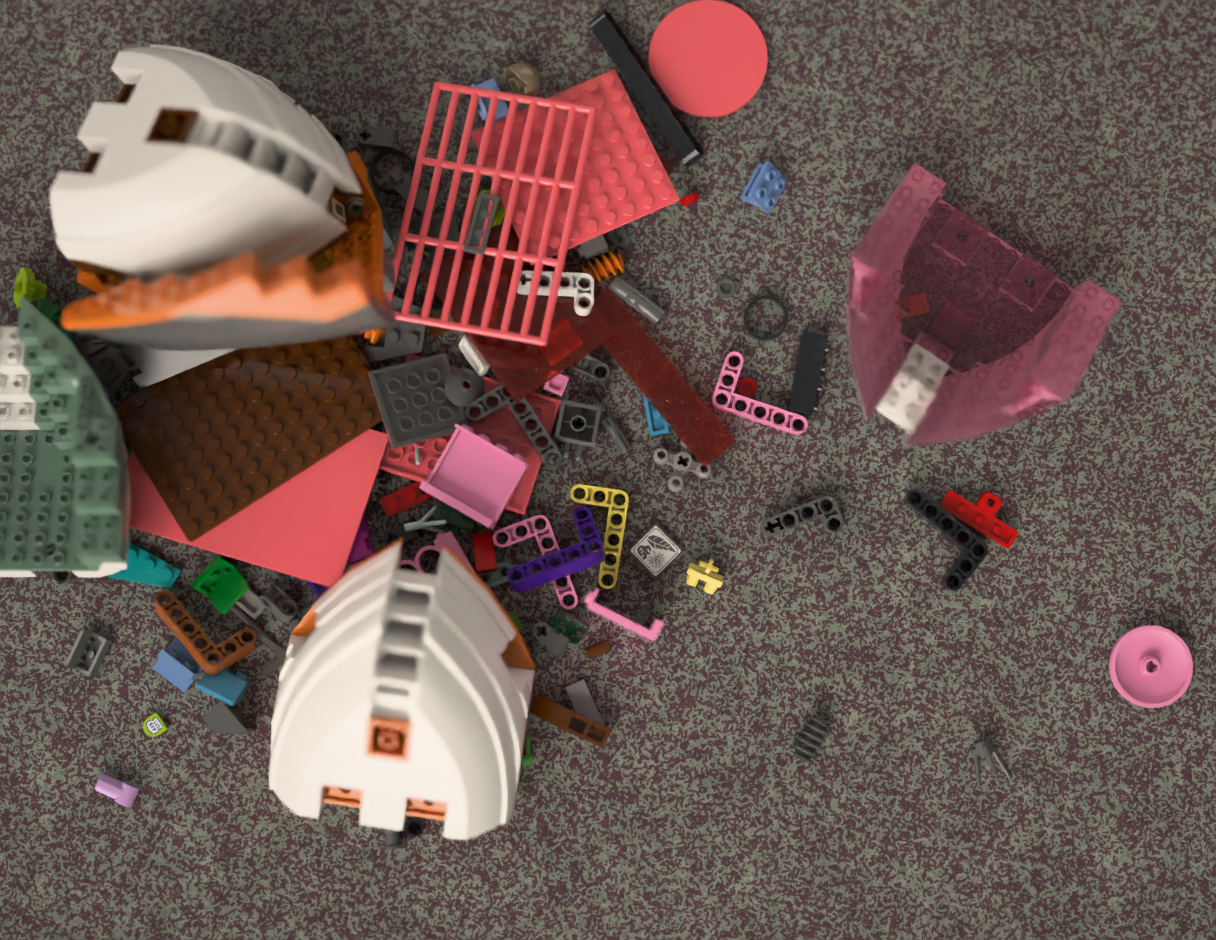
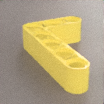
[570,484,629,589]

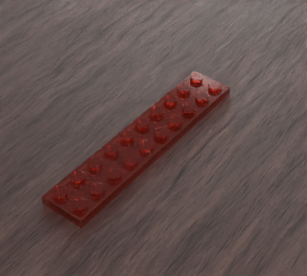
[577,288,736,468]

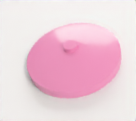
[1109,625,1193,708]

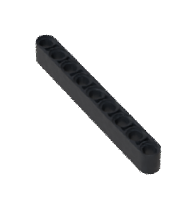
[589,10,704,167]

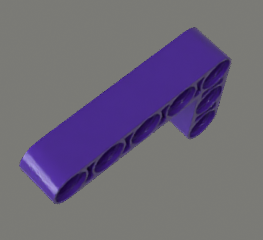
[507,506,606,593]

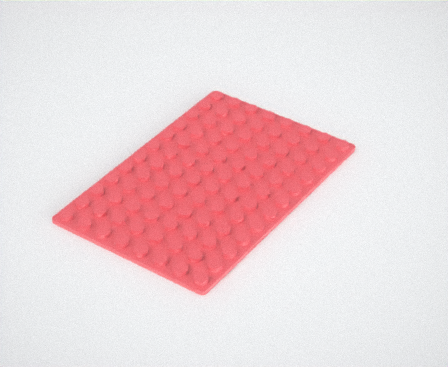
[127,429,389,587]

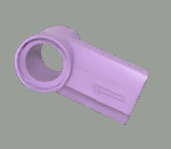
[95,773,140,808]

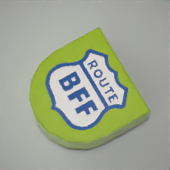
[143,712,169,737]

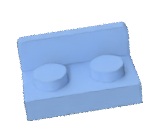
[471,78,508,122]

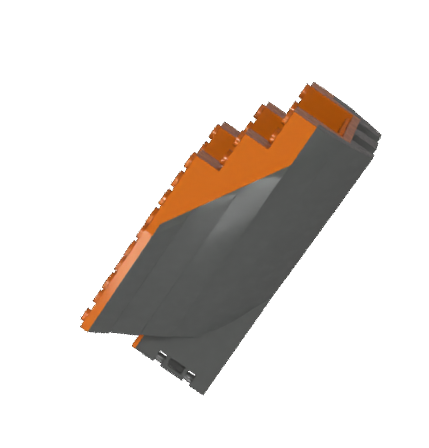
[61,151,396,389]

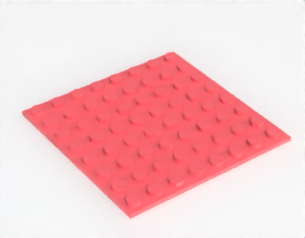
[471,69,680,266]

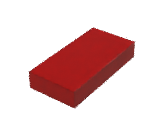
[472,531,497,574]

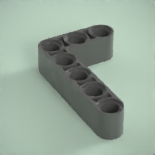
[466,381,562,470]

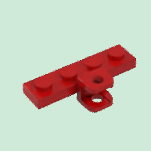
[939,490,1019,549]

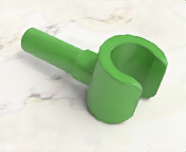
[521,737,533,767]

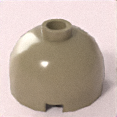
[503,62,541,104]

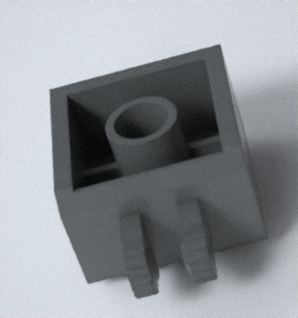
[554,399,602,462]

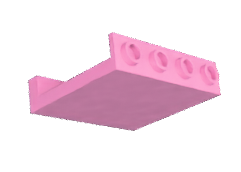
[419,423,529,530]
[585,589,664,642]

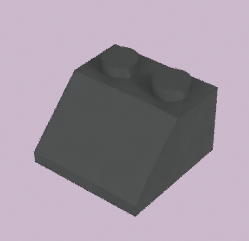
[203,701,256,735]

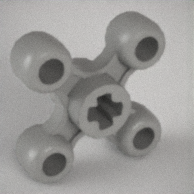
[653,434,712,492]

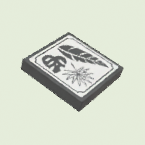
[627,522,684,579]

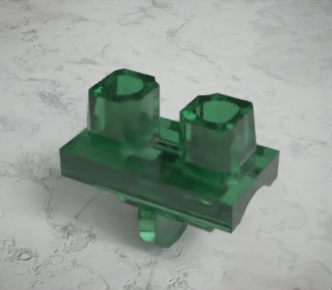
[547,609,589,645]

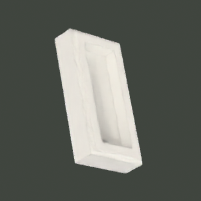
[458,333,490,377]

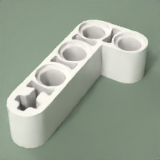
[517,270,594,316]

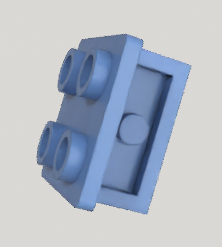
[740,161,787,214]
[153,637,203,692]

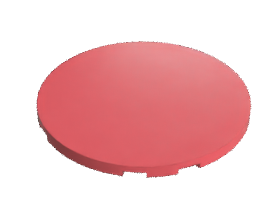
[649,0,768,118]

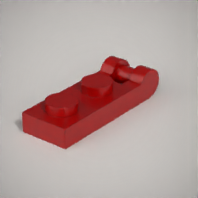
[379,482,434,517]

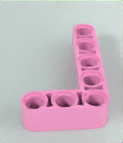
[712,352,808,435]
[493,515,578,609]

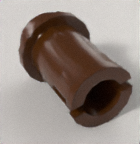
[585,639,612,660]

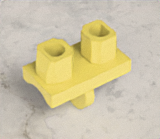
[686,558,724,594]

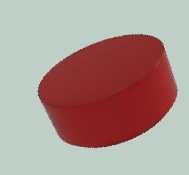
[679,192,700,207]
[736,377,757,398]

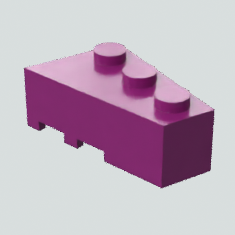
[348,513,376,563]

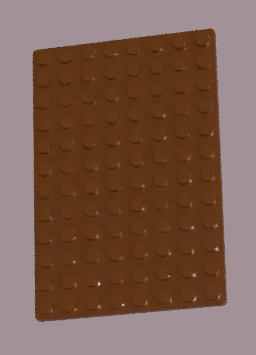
[112,335,383,542]

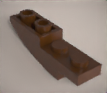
[530,694,612,748]

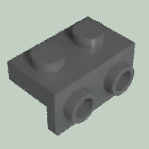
[65,629,112,678]

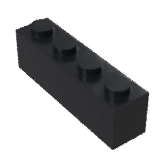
[787,331,830,416]

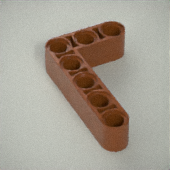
[155,590,257,675]

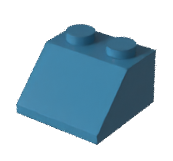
[195,667,251,706]

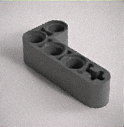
[760,496,844,537]

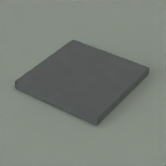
[368,352,470,450]

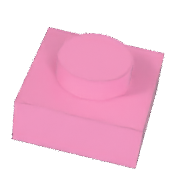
[543,370,570,397]

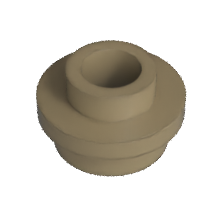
[344,197,365,216]

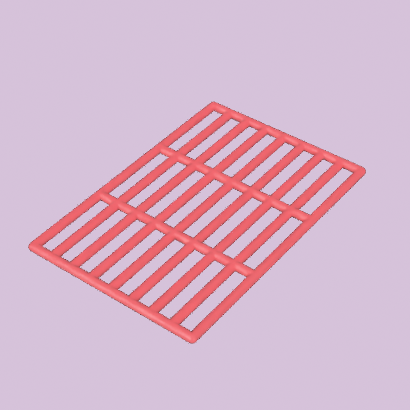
[385,81,598,346]

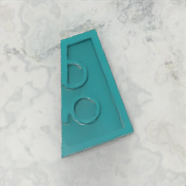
[108,542,182,589]

